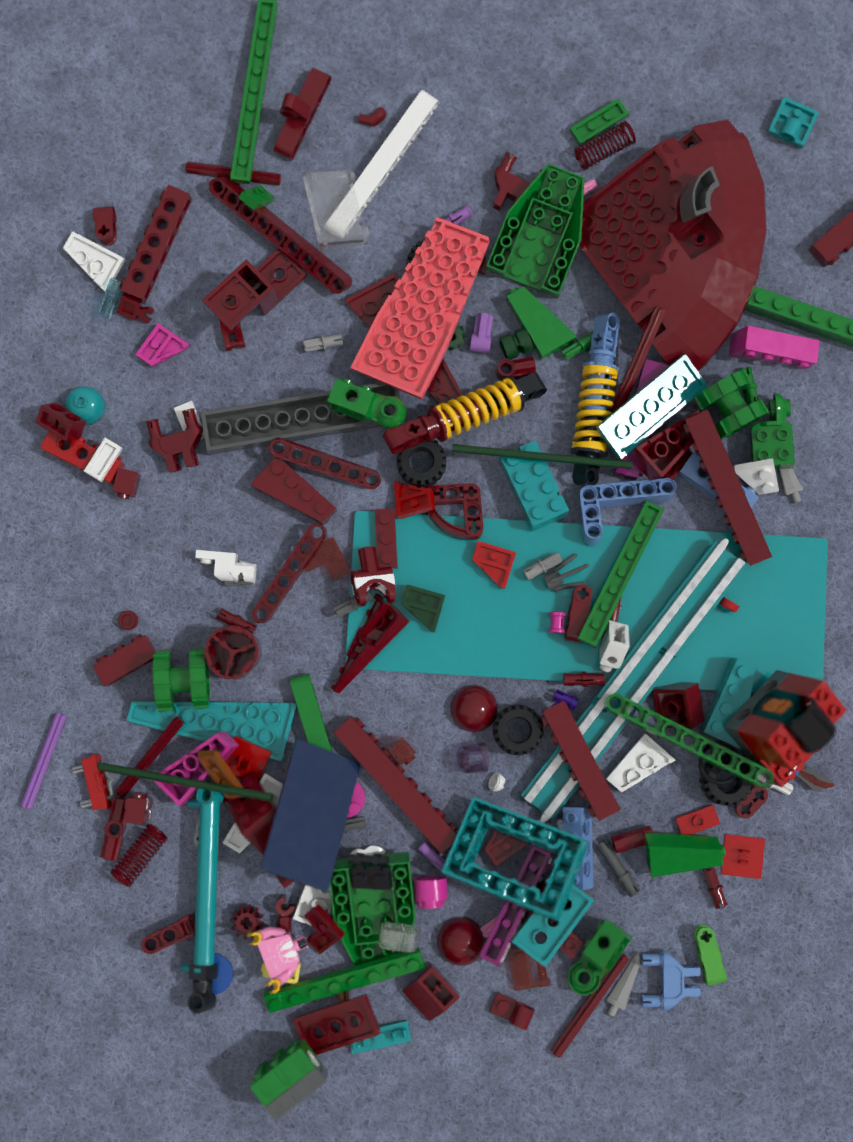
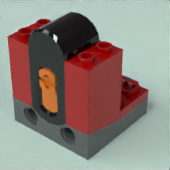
[723,670,847,788]

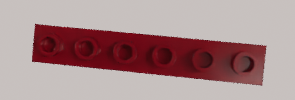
[120,185,192,304]

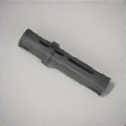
[596,839,640,897]

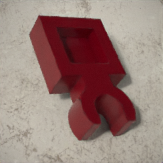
[117,293,154,323]

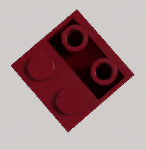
[402,963,460,1022]

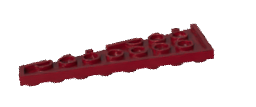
[345,272,464,404]

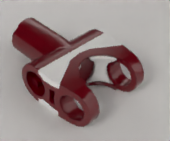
[350,546,395,607]

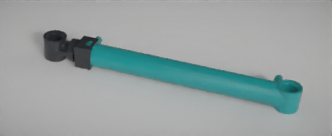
[180,788,224,1014]

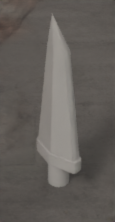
[779,468,803,504]
[606,950,640,1017]

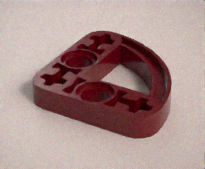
[426,483,483,540]

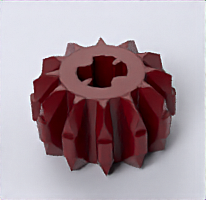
[230,904,265,940]

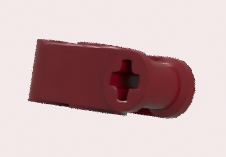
[565,585,592,644]
[141,913,195,954]

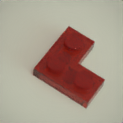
[302,537,351,582]

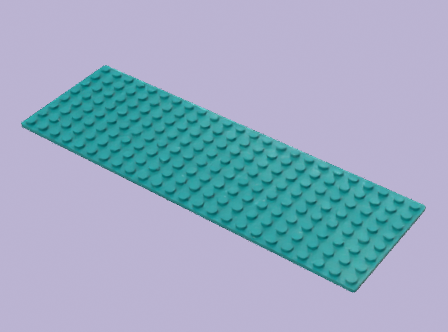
[345,511,828,693]

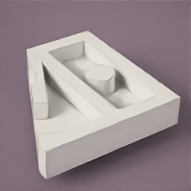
[734,458,779,495]

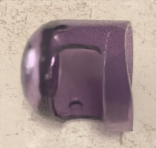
[457,742,490,773]

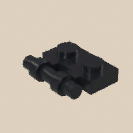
[348,853,393,890]

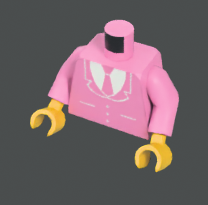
[247,927,308,994]

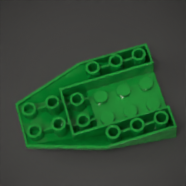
[486,163,585,298]
[329,852,416,966]

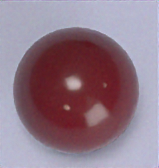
[450,685,498,732]
[437,917,485,966]

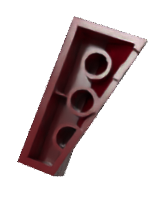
[634,410,699,481]

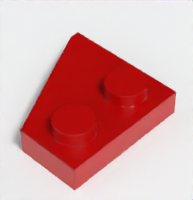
[394,481,435,519]
[472,541,516,590]

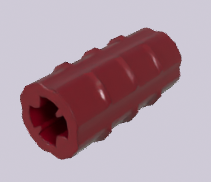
[611,825,653,854]

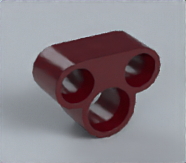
[280,93,311,122]

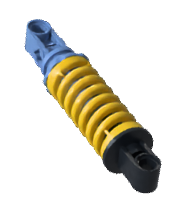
[570,313,620,486]

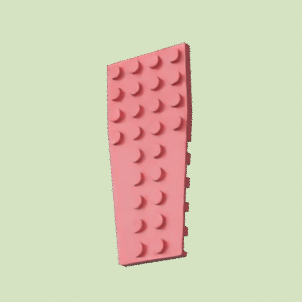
[350,217,490,400]

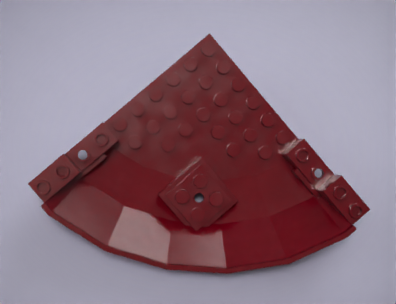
[579,119,767,371]

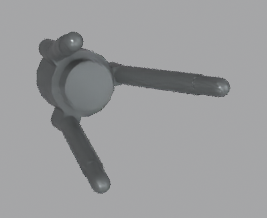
[543,554,589,592]

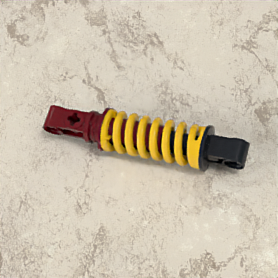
[382,372,547,454]

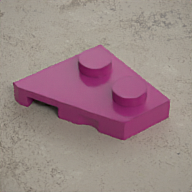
[135,323,190,367]

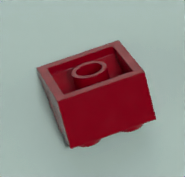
[652,682,705,729]

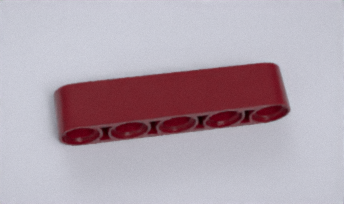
[274,68,331,160]

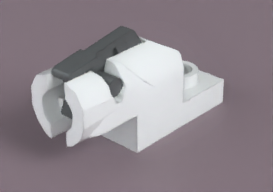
[195,550,257,586]

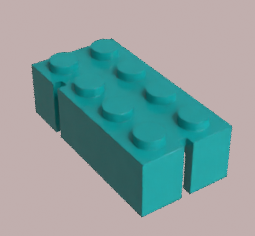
[499,440,569,532]

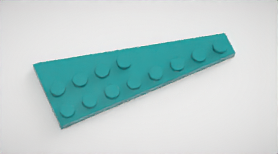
[126,702,297,762]

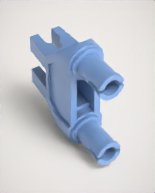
[641,950,701,1011]

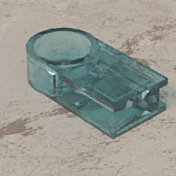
[98,278,121,319]

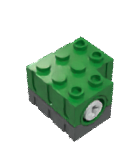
[250,1038,328,1121]

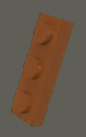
[197,750,243,798]

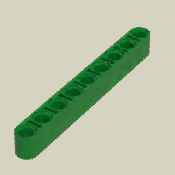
[604,693,774,788]

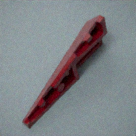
[331,593,410,693]

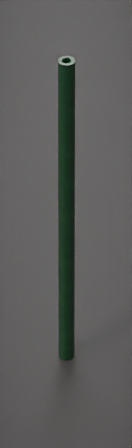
[452,444,633,469]
[98,762,273,802]

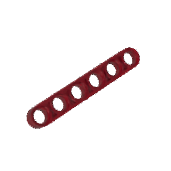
[269,437,381,489]
[252,523,327,623]

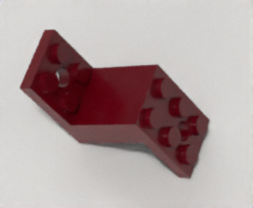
[202,248,307,330]
[223,771,294,888]

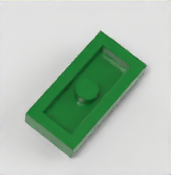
[239,185,275,210]

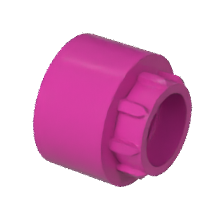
[412,876,448,909]

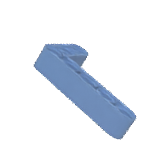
[578,478,677,546]

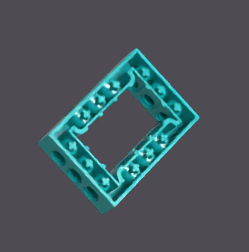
[441,797,589,922]

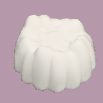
[488,772,505,792]

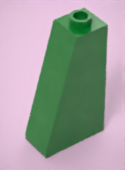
[506,286,576,360]
[645,833,726,878]

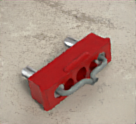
[72,754,114,811]

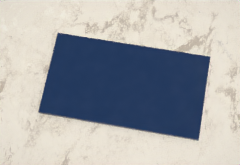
[260,739,361,892]

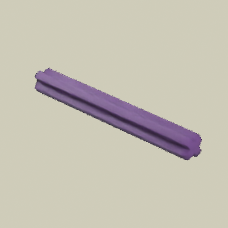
[21,713,66,809]

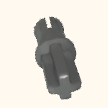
[333,591,373,618]
[343,816,366,834]

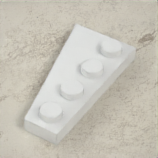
[223,773,283,854]

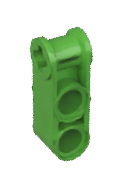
[693,924,727,986]

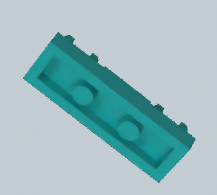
[350,1020,412,1054]

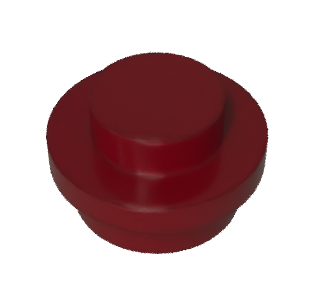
[118,611,138,631]

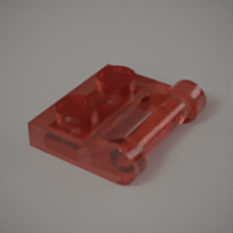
[508,947,551,991]

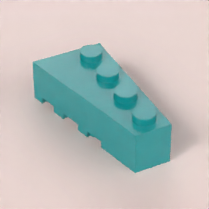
[699,657,756,749]

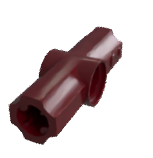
[100,797,127,861]

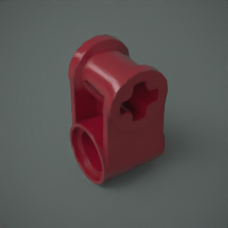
[93,206,117,246]

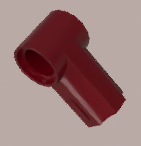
[496,357,536,381]

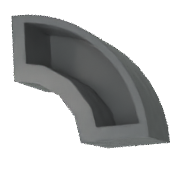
[680,166,720,223]

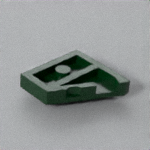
[401,585,445,633]

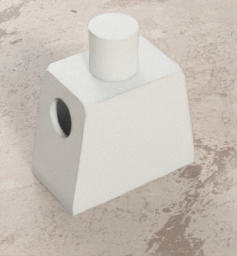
[599,620,629,672]

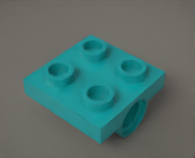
[767,97,819,148]

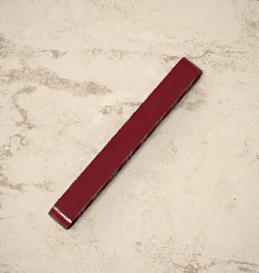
[209,176,352,294]

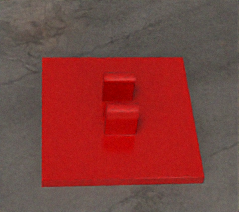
[225,735,272,781]
[721,834,765,879]

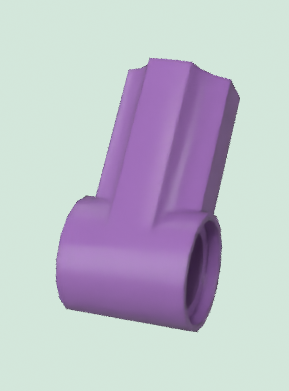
[470,313,493,354]

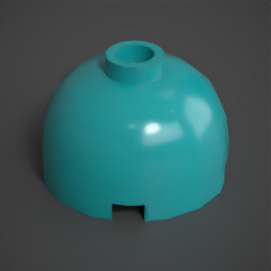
[65,386,106,426]

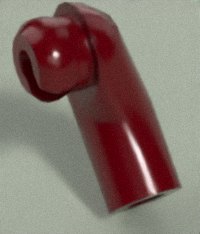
[358,107,386,127]

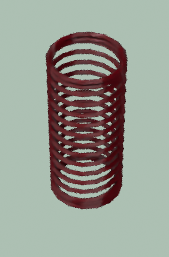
[574,121,636,170]
[110,823,168,887]

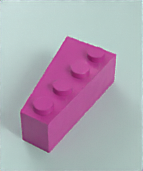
[729,326,820,369]
[153,731,239,806]

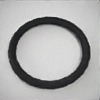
[698,741,741,784]

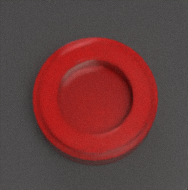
[719,597,740,613]

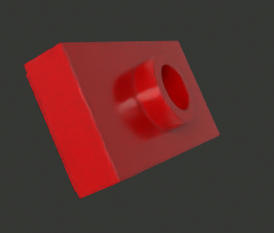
[675,805,720,835]

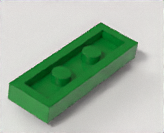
[569,98,629,145]

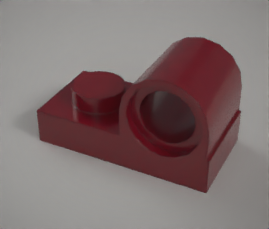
[489,992,535,1030]

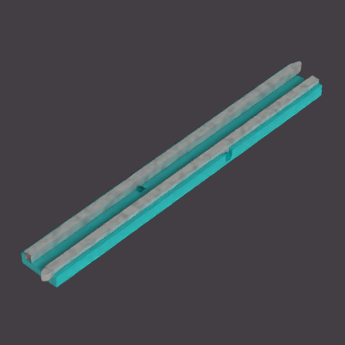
[520,539,747,823]

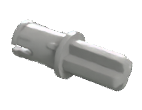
[303,333,343,352]
[523,552,562,581]

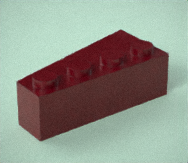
[250,457,337,525]

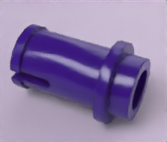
[552,689,579,710]

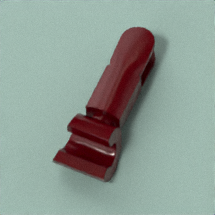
[276,894,295,933]

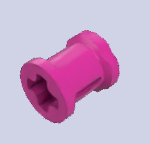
[548,612,566,633]

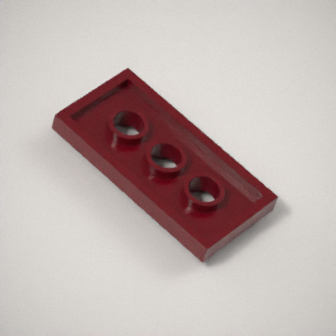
[292,994,381,1055]

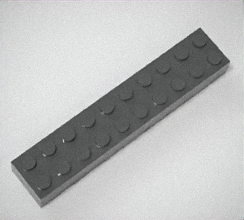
[201,383,404,455]

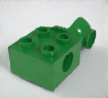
[327,378,407,429]
[750,392,795,469]
[568,919,633,995]

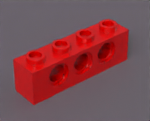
[40,431,125,485]

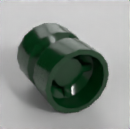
[498,327,534,360]

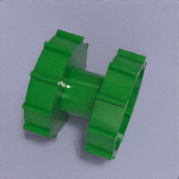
[694,369,770,440]
[153,648,210,712]

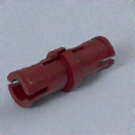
[216,608,257,634]
[563,671,605,687]

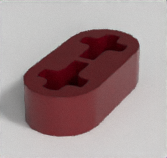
[735,786,768,819]

